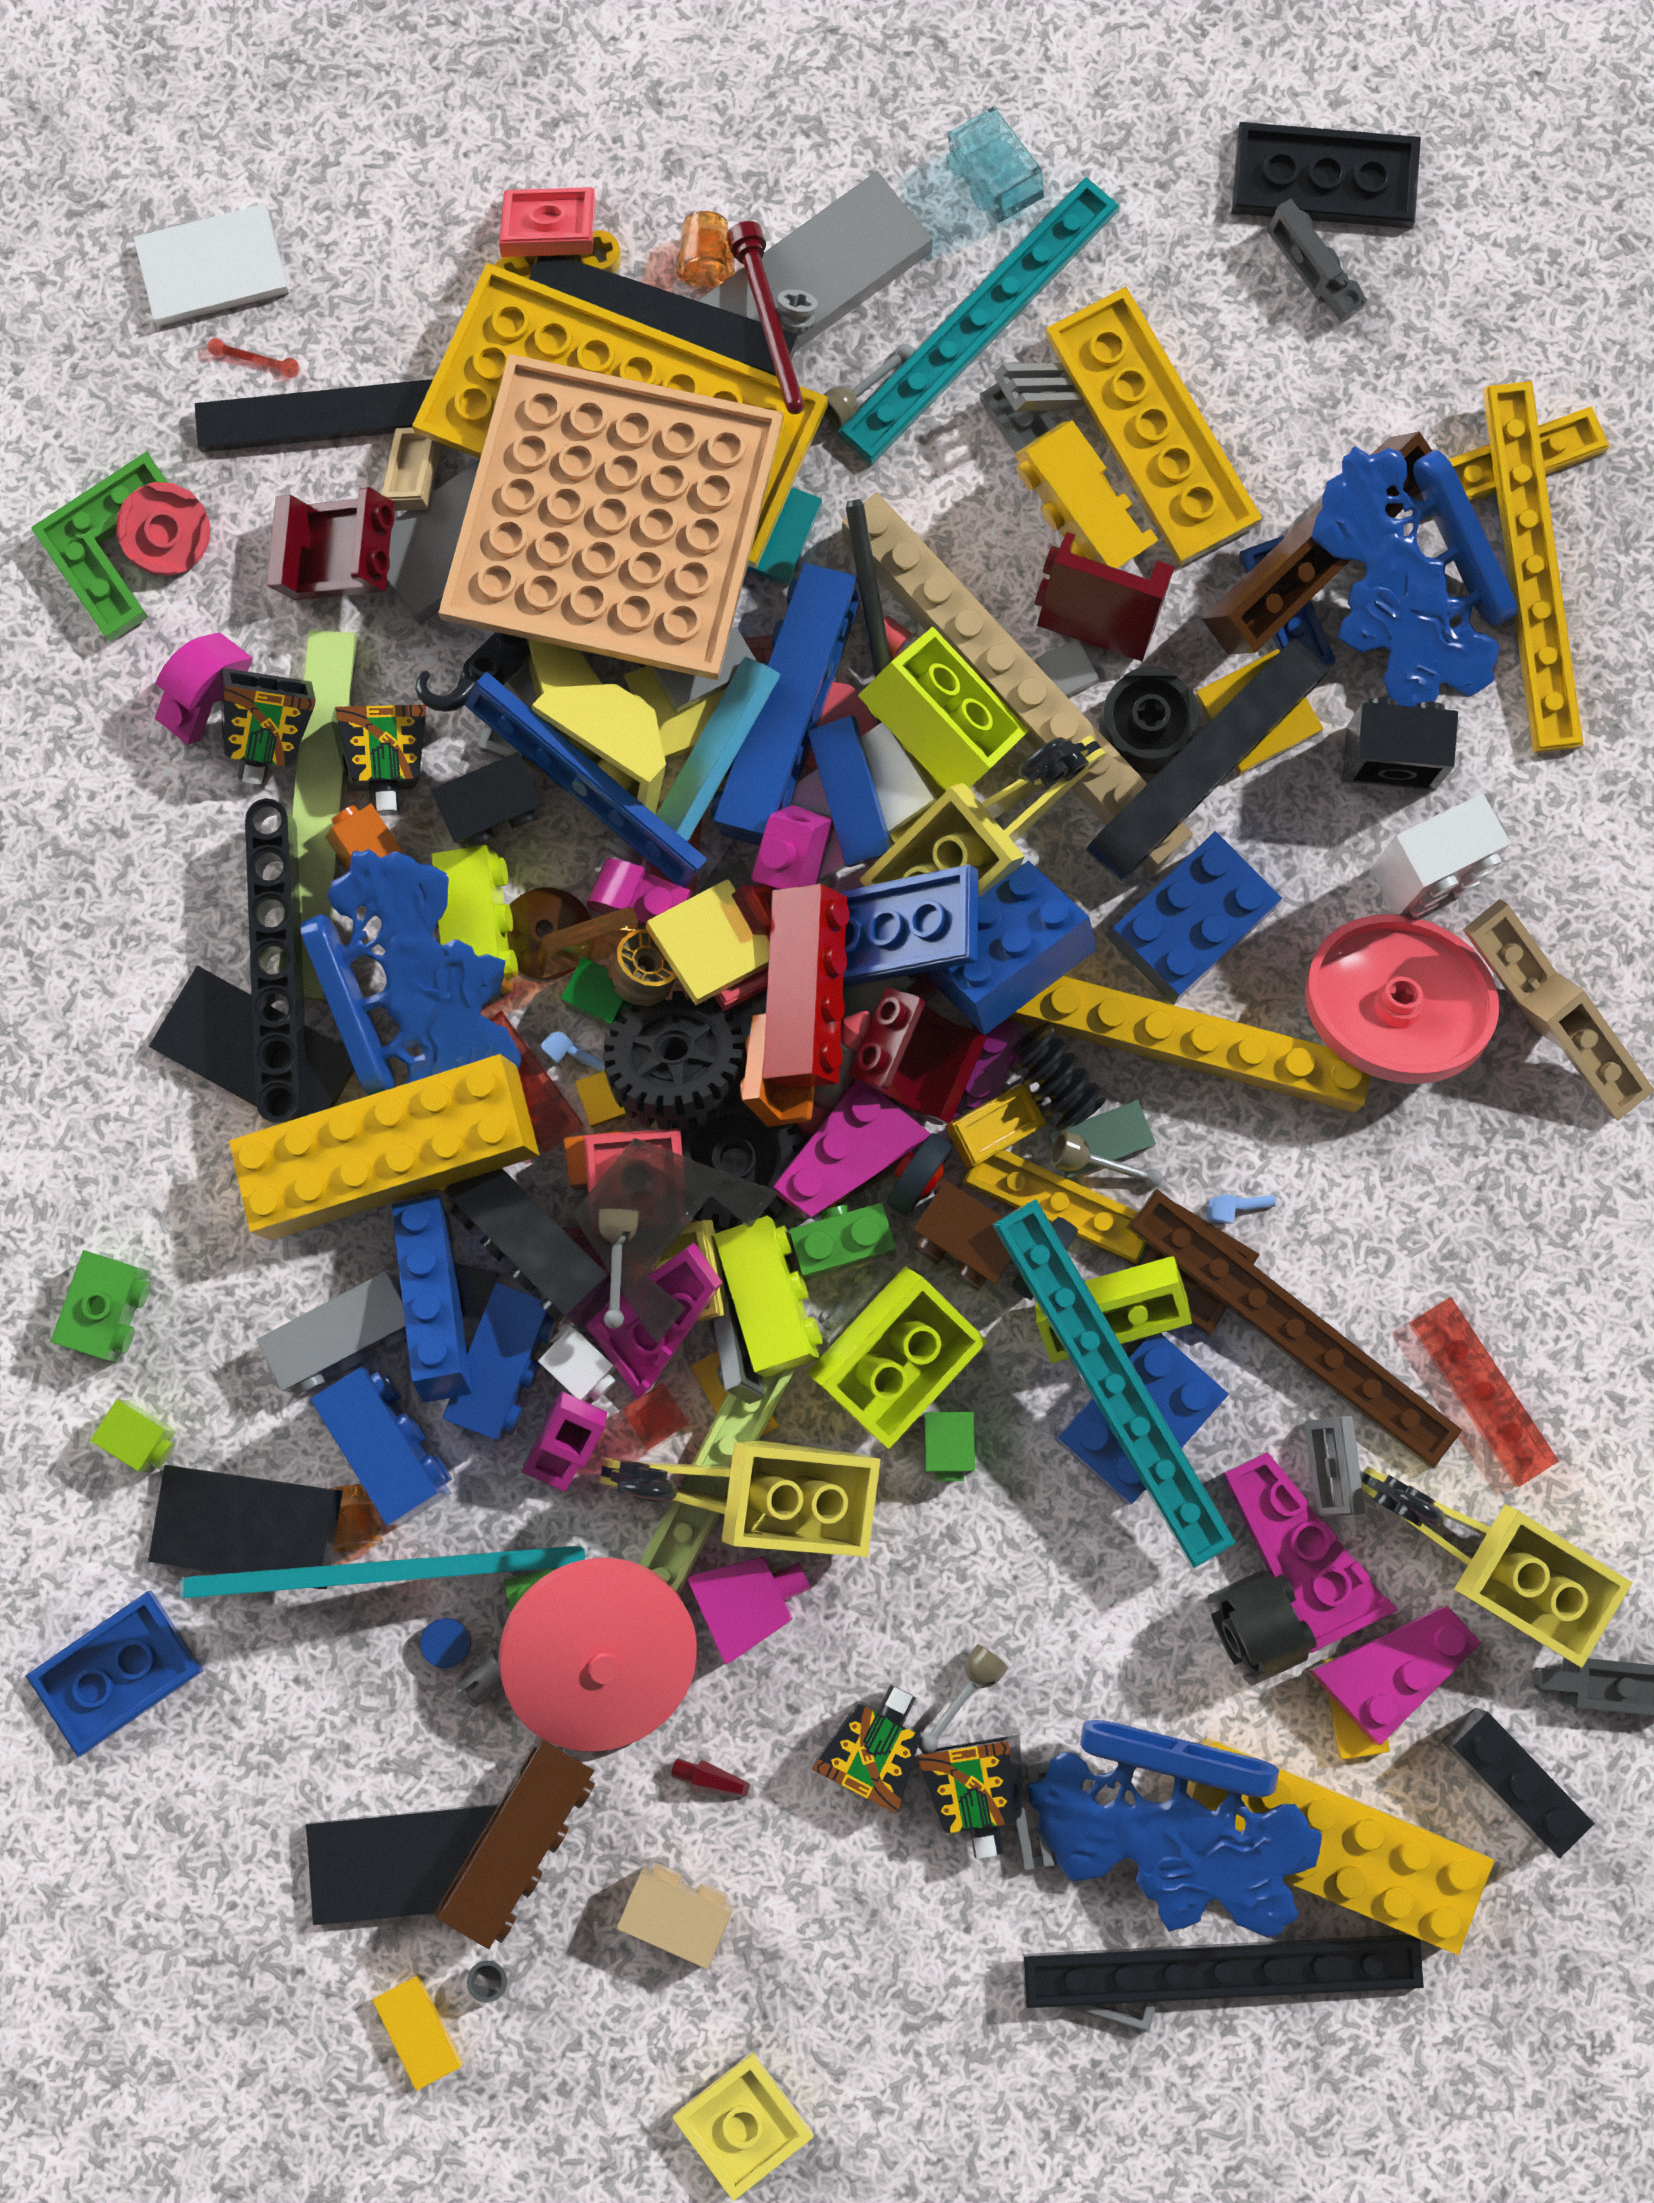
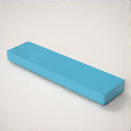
[656,656,780,841]

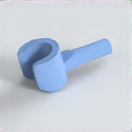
[540,1031,605,1072]
[1207,1194,1275,1224]

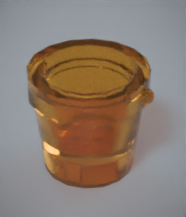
[676,211,735,287]
[329,1484,384,1553]

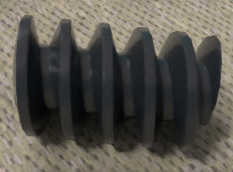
[1009,1023,1107,1132]

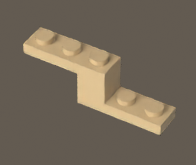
[1463,899,1654,1121]

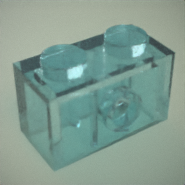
[946,106,1044,224]

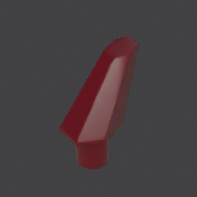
[671,1758,750,1797]

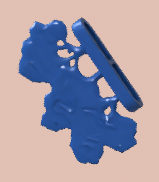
[1312,446,1518,707]
[301,849,521,1096]
[1027,1720,1322,1937]

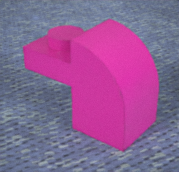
[154,632,253,745]
[586,858,691,927]
[522,1391,607,1492]

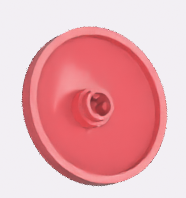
[1305,914,1499,1084]
[499,1558,697,1752]

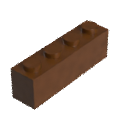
[434,1737,595,1950]

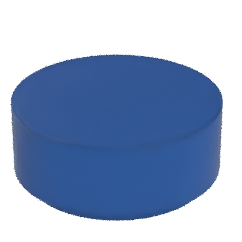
[420,1618,472,1668]

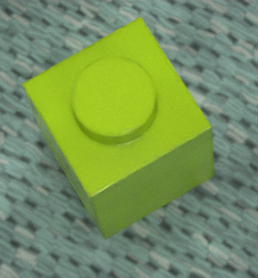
[90,1399,176,1472]

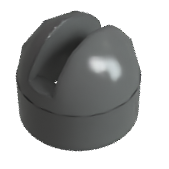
[467,1961,507,2003]

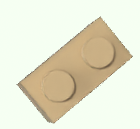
[616,1863,734,1970]

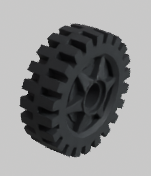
[603,991,747,1130]
[672,1090,804,1230]

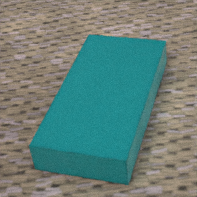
[746,487,822,586]

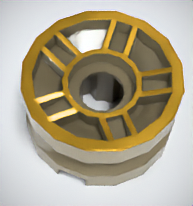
[608,929,677,1006]

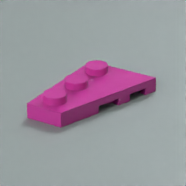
[770,1080,931,1220]
[585,1243,723,1400]
[1307,1606,1481,1745]

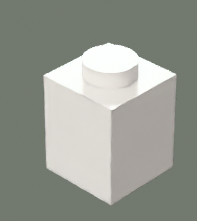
[538,1325,616,1402]

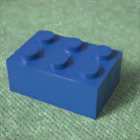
[1108,831,1283,1005]
[924,860,1097,1035]
[1055,1333,1229,1505]
[310,1367,452,1526]

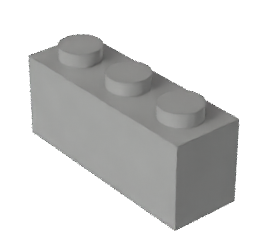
[256,1271,407,1396]

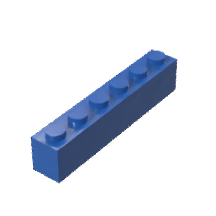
[711,562,861,846]

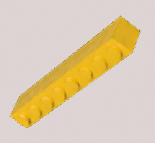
[1005,976,1371,1113]

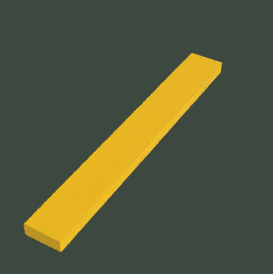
[1482,381,1584,753]

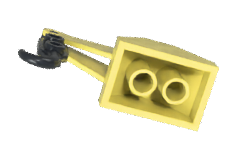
[415,632,666,815]
[859,735,1107,898]
[599,1441,881,1557]
[1361,1466,1633,1668]

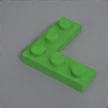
[30,451,168,643]

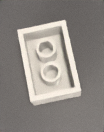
[1370,793,1511,918]

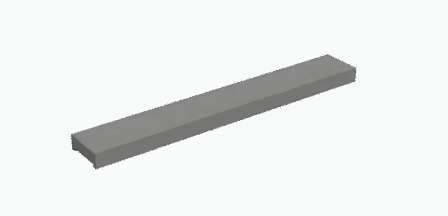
[387,171,933,625]

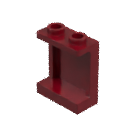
[266,487,395,600]
[1034,532,1175,662]
[848,987,987,1124]

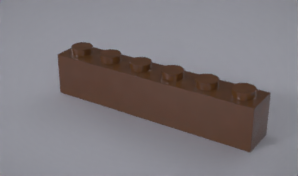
[1201,431,1433,655]

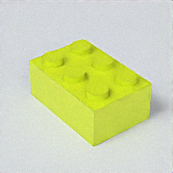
[858,627,1029,791]
[806,1266,988,1449]

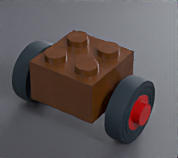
[886,1133,1078,1300]

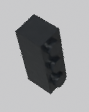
[1441,1708,1595,1859]

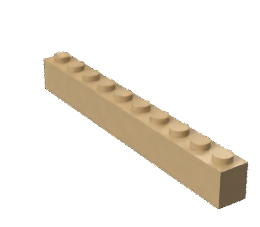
[842,492,1193,877]

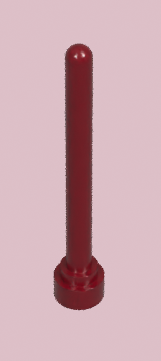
[726,221,804,415]

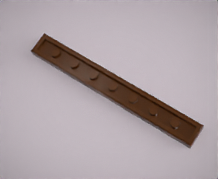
[1126,1189,1463,1468]

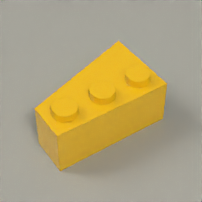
[1014,420,1159,569]

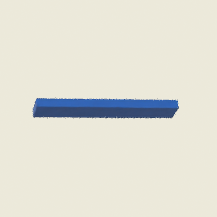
[465,672,707,888]

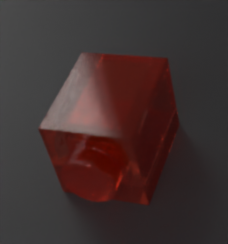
[621,1383,692,1452]

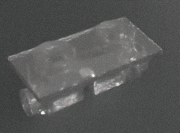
[817,1259,896,1346]

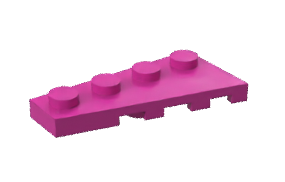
[1221,1452,1398,1653]

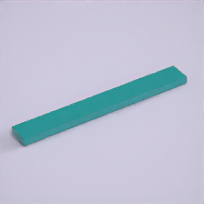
[838,177,1120,466]
[992,1199,1236,1569]
[179,1546,585,1598]

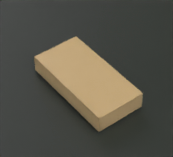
[381,427,442,511]

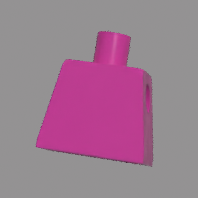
[752,805,834,892]
[687,1556,811,1665]

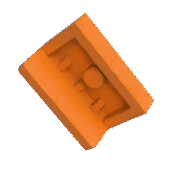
[740,1013,815,1127]

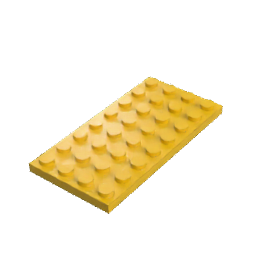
[412,263,828,569]

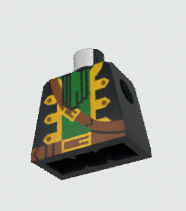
[221,668,316,784]
[331,705,426,816]
[812,1684,921,1814]
[918,1734,1022,1858]

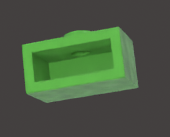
[789,1202,896,1280]
[50,1250,151,1362]

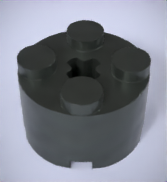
[1099,666,1199,773]
[1208,1569,1317,1686]

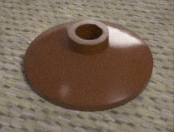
[507,887,594,980]

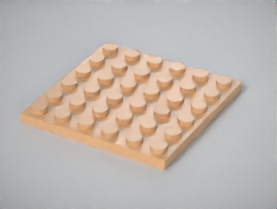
[438,354,784,681]

